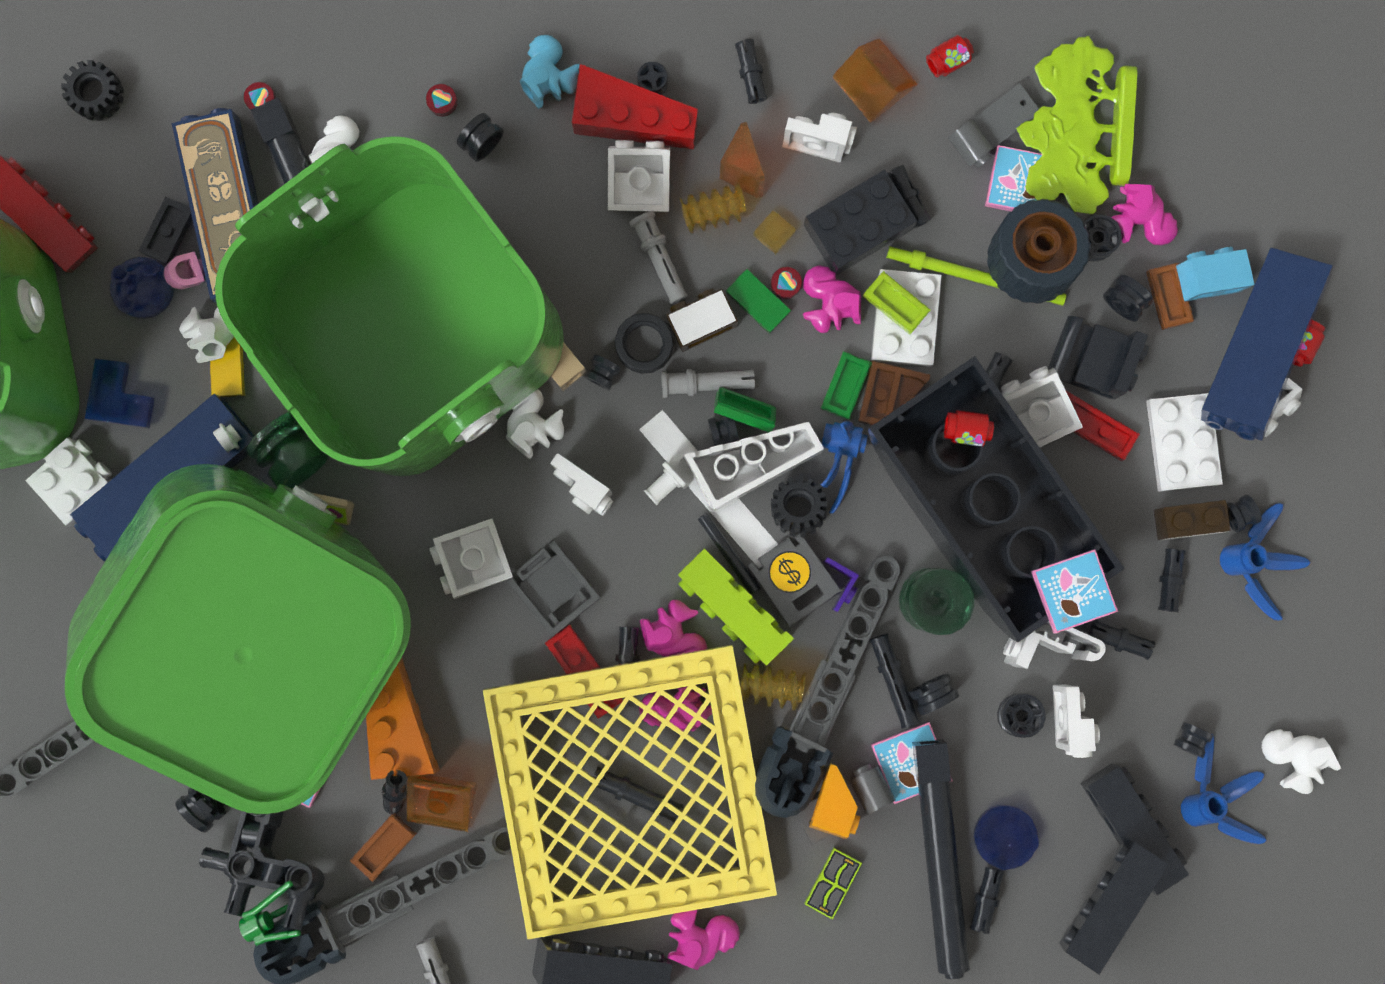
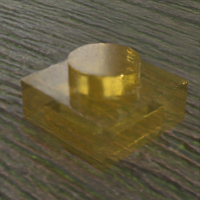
[753,210,796,255]

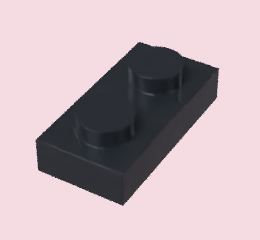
[138,196,193,265]

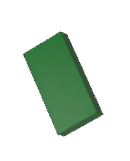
[726,269,791,334]
[820,351,872,420]
[714,387,776,432]

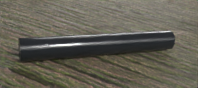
[697,513,761,595]

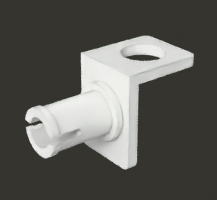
[644,445,697,505]

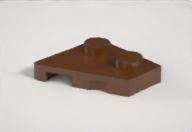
[858,361,930,425]

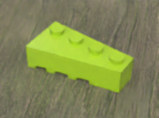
[678,548,794,666]

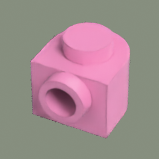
[164,251,205,289]

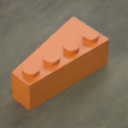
[366,658,440,780]

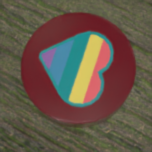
[244,82,276,110]
[426,84,458,117]
[771,267,802,299]

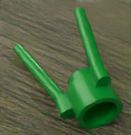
[239,881,301,946]

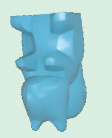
[520,35,580,109]

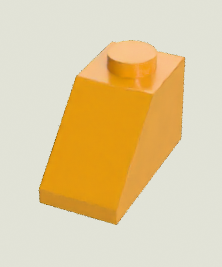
[809,764,860,839]

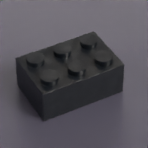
[803,169,917,275]

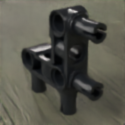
[199,801,325,930]

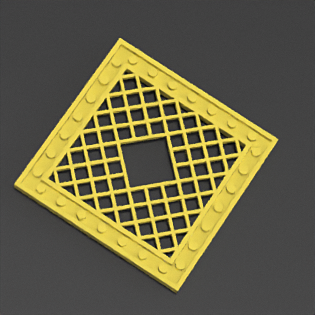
[483,645,777,939]

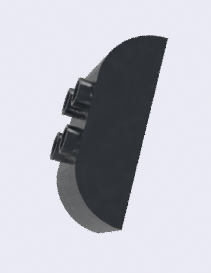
[868,356,1125,642]

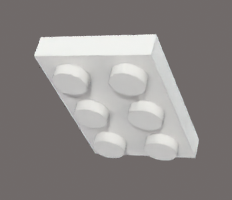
[871,269,941,367]
[1146,393,1223,492]

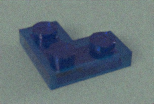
[85,358,155,429]

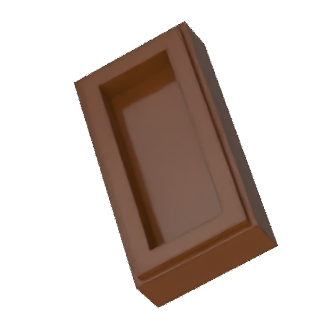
[1146,263,1194,330]
[350,813,417,882]

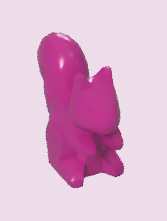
[1111,184,1178,246]
[803,265,861,334]
[639,600,708,657]
[639,685,712,732]
[667,909,740,970]

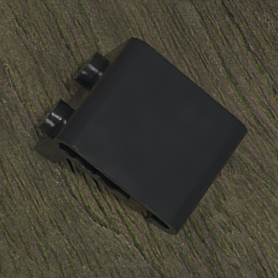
[1048,316,1149,400]

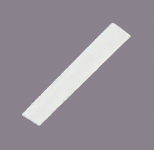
[639,410,778,568]

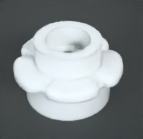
[213,423,241,453]

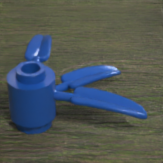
[821,421,868,514]
[1220,503,1311,621]
[1181,734,1267,844]

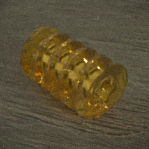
[679,183,746,234]
[740,663,806,711]

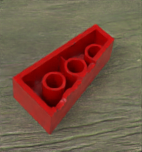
[572,64,698,149]
[0,155,98,273]

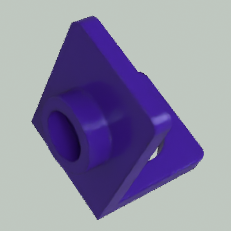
[824,557,859,612]

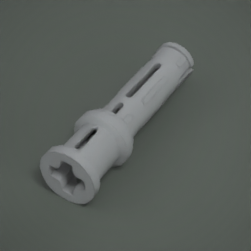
[629,211,688,304]
[661,369,755,398]

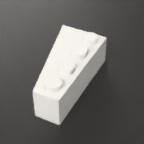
[684,422,824,512]

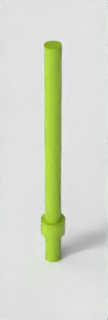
[886,246,1066,306]

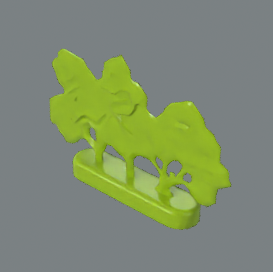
[1016,36,1137,214]

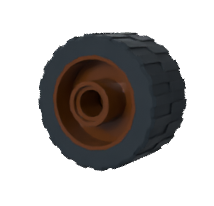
[987,199,1091,304]

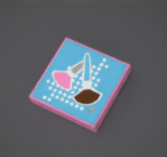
[985,145,1042,212]
[1031,550,1118,633]
[870,722,953,804]

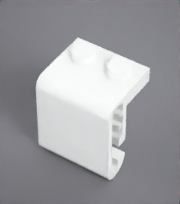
[1003,621,1106,669]

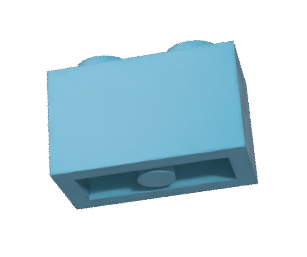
[1176,247,1255,301]

